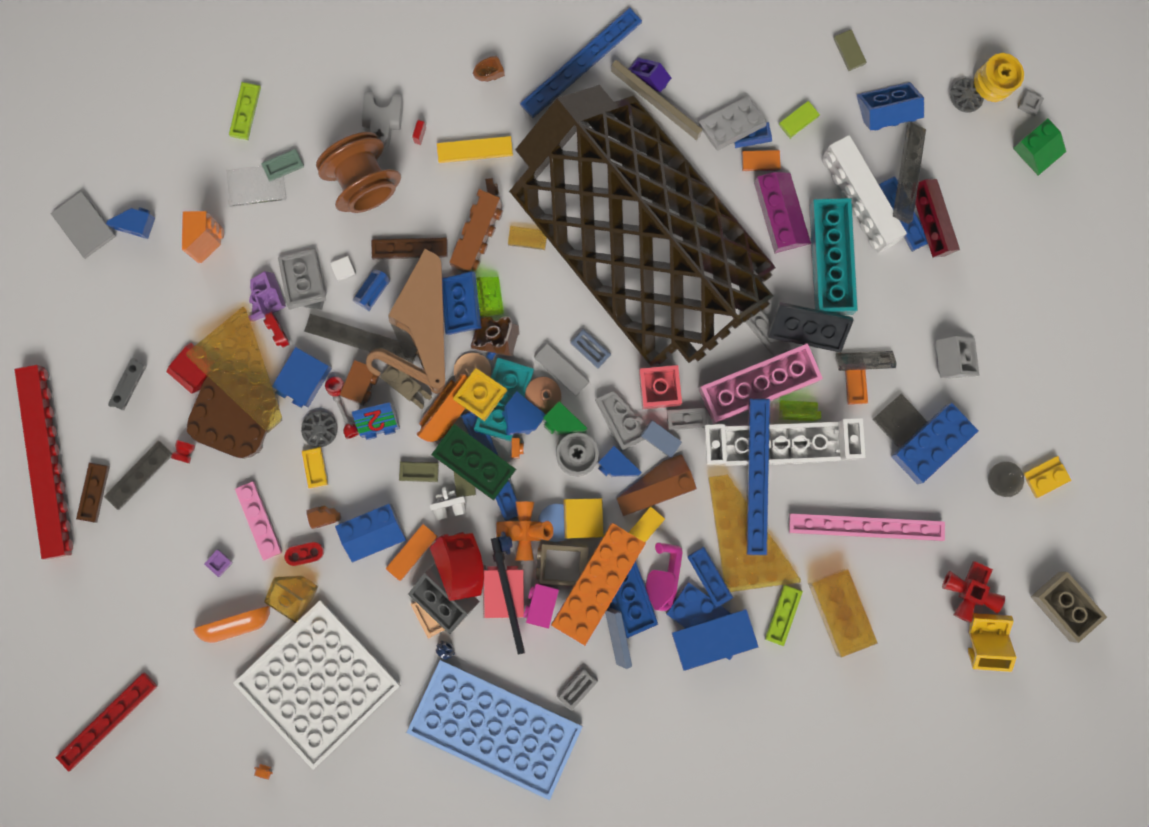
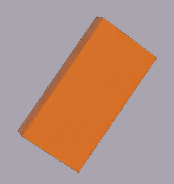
[742,150,781,171]
[845,365,868,405]

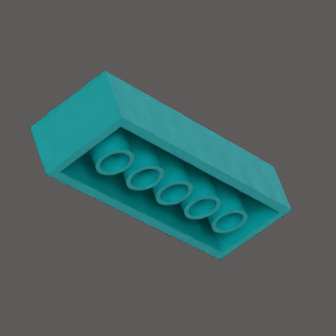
[809,198,858,315]

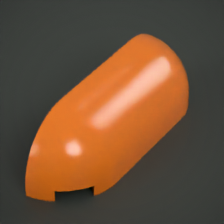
[417,374,468,442]
[193,606,270,643]

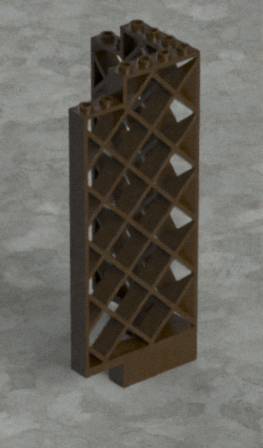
[509,85,776,366]

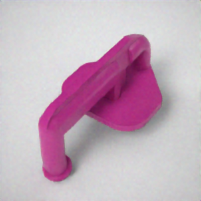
[646,542,683,611]

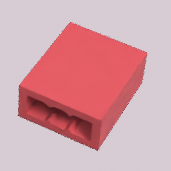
[483,566,524,618]

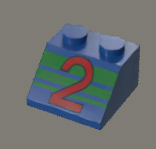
[352,402,400,440]

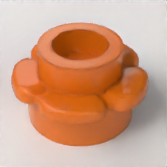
[254,764,273,780]

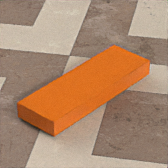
[386,524,438,581]

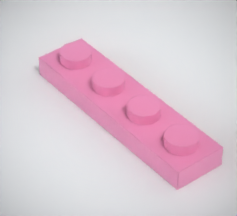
[235,481,283,560]

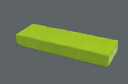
[229,82,261,140]
[765,584,803,646]

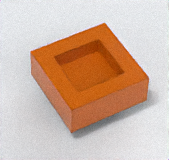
[512,438,524,459]

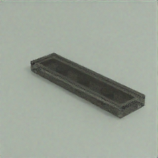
[104,440,172,510]

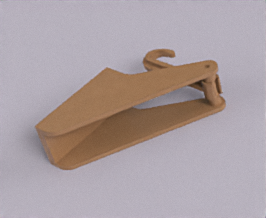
[366,249,445,394]

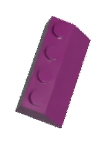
[754,172,811,254]

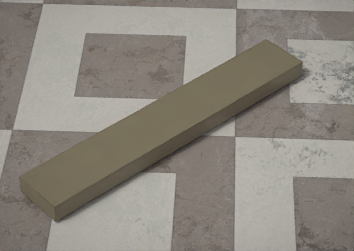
[611,60,702,141]

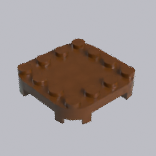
[187,370,279,459]

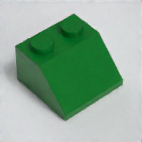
[1013,118,1067,176]
[543,401,587,435]

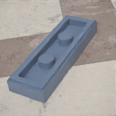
[605,608,632,669]

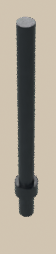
[491,537,525,655]

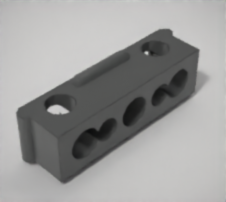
[108,358,147,411]

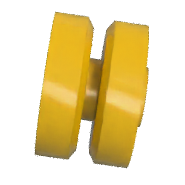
[974,53,1024,102]

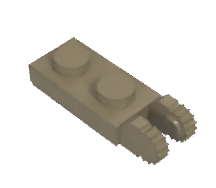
[380,365,432,409]

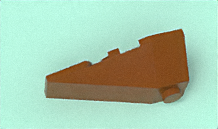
[616,454,697,516]

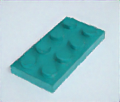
[474,358,534,442]

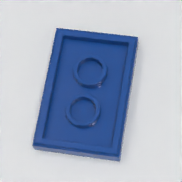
[442,271,481,335]

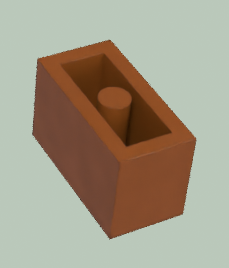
[340,360,379,406]

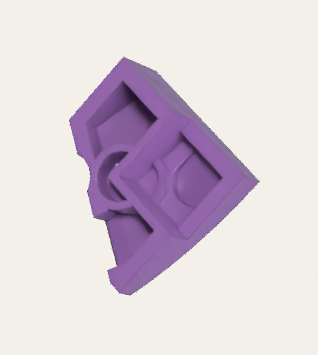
[249,271,286,322]

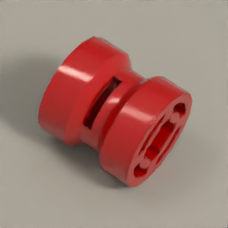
[171,440,196,464]

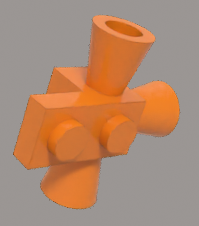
[496,501,553,561]

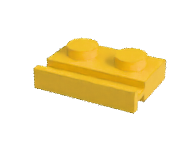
[1022,456,1072,498]

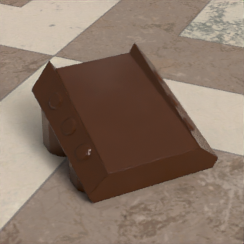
[471,317,519,356]

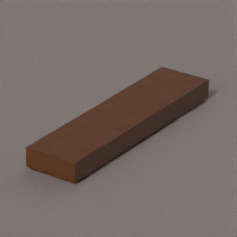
[371,237,448,260]

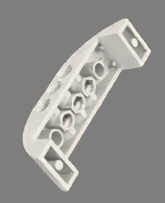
[705,418,866,466]

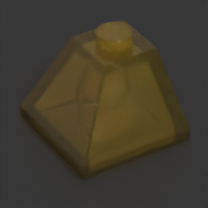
[264,576,318,623]

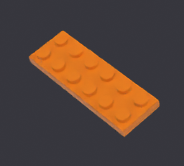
[551,523,646,646]

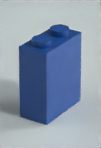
[272,347,332,408]

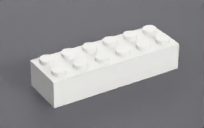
[822,135,907,253]

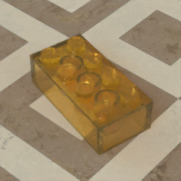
[808,569,878,658]

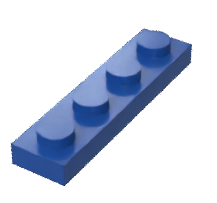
[878,176,928,252]

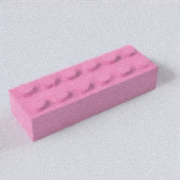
[699,344,823,425]

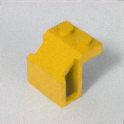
[968,613,1017,672]

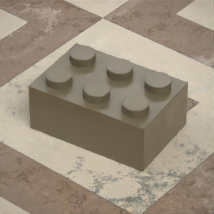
[1031,572,1107,643]

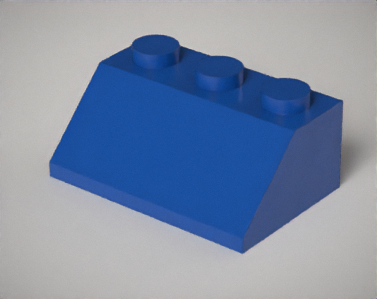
[857,82,924,131]
[335,504,406,563]

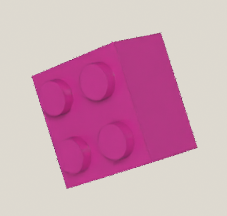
[523,583,559,629]

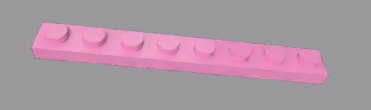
[789,513,945,541]

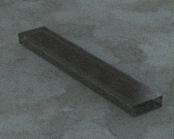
[892,122,926,224]
[304,314,418,364]

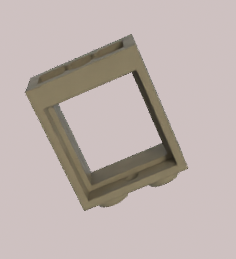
[536,544,589,586]

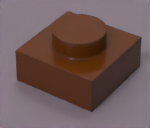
[485,178,499,196]

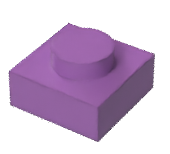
[204,549,233,577]

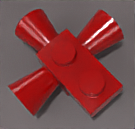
[942,561,1005,623]

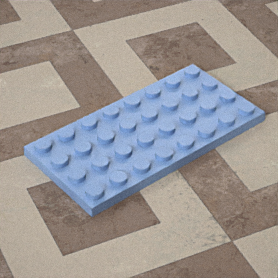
[406,660,583,800]

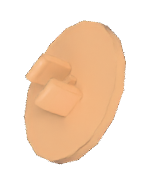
[454,352,492,380]

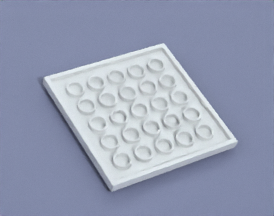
[233,600,401,770]

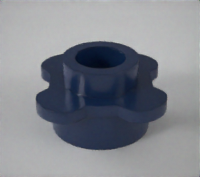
[498,532,513,555]
[436,641,455,660]

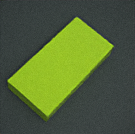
[779,101,820,139]

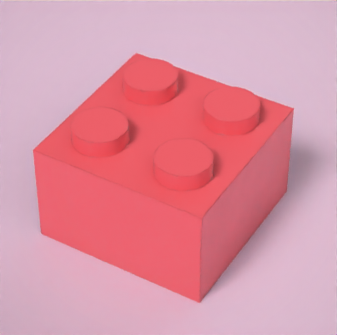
[639,365,682,410]

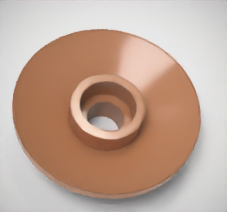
[525,377,561,414]

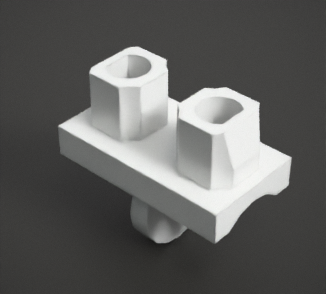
[430,487,466,521]

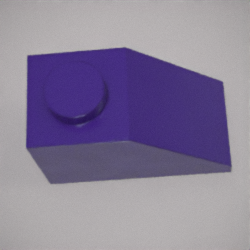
[629,58,672,92]

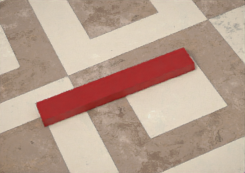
[55,672,158,772]

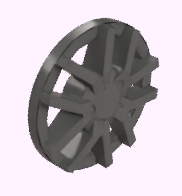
[950,78,984,113]
[301,411,338,447]

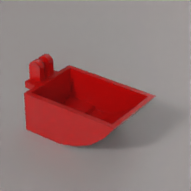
[430,532,484,601]

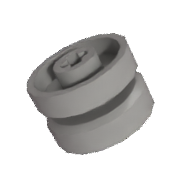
[556,432,599,477]

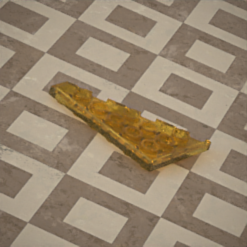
[186,307,283,433]
[708,474,801,592]

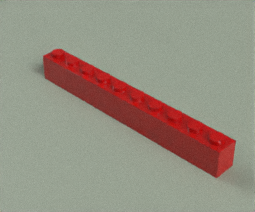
[14,365,73,559]

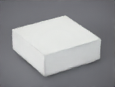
[330,256,355,282]

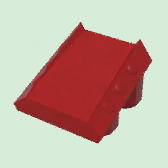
[166,343,217,394]

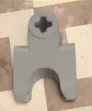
[362,92,403,149]

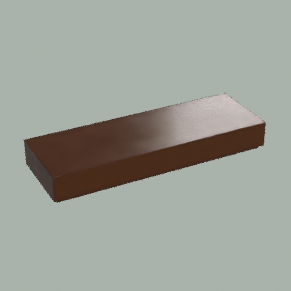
[76,462,110,523]

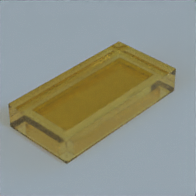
[508,226,547,250]

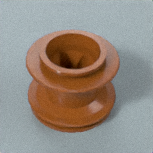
[316,132,401,213]

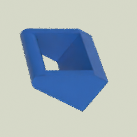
[353,269,390,311]

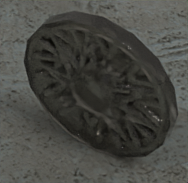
[988,462,1024,497]

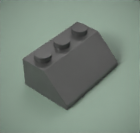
[408,563,480,634]

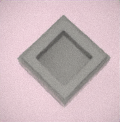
[1018,90,1044,116]

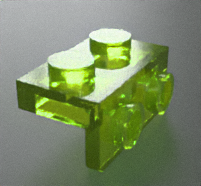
[476,277,504,318]

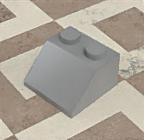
[935,336,980,379]

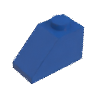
[106,207,155,239]
[598,446,642,477]

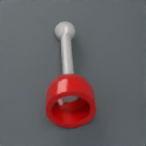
[333,396,359,439]

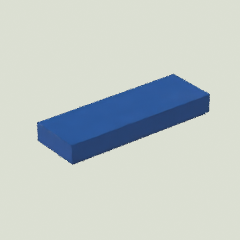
[687,547,734,608]

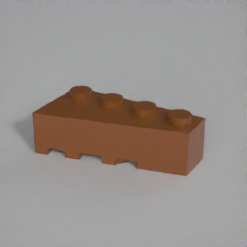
[449,189,503,273]

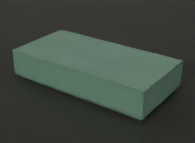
[261,149,304,182]

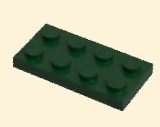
[431,424,517,501]

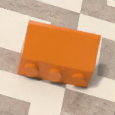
[182,211,224,263]

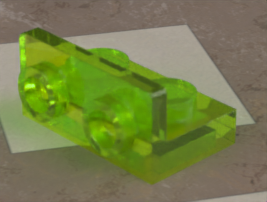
[779,400,821,421]

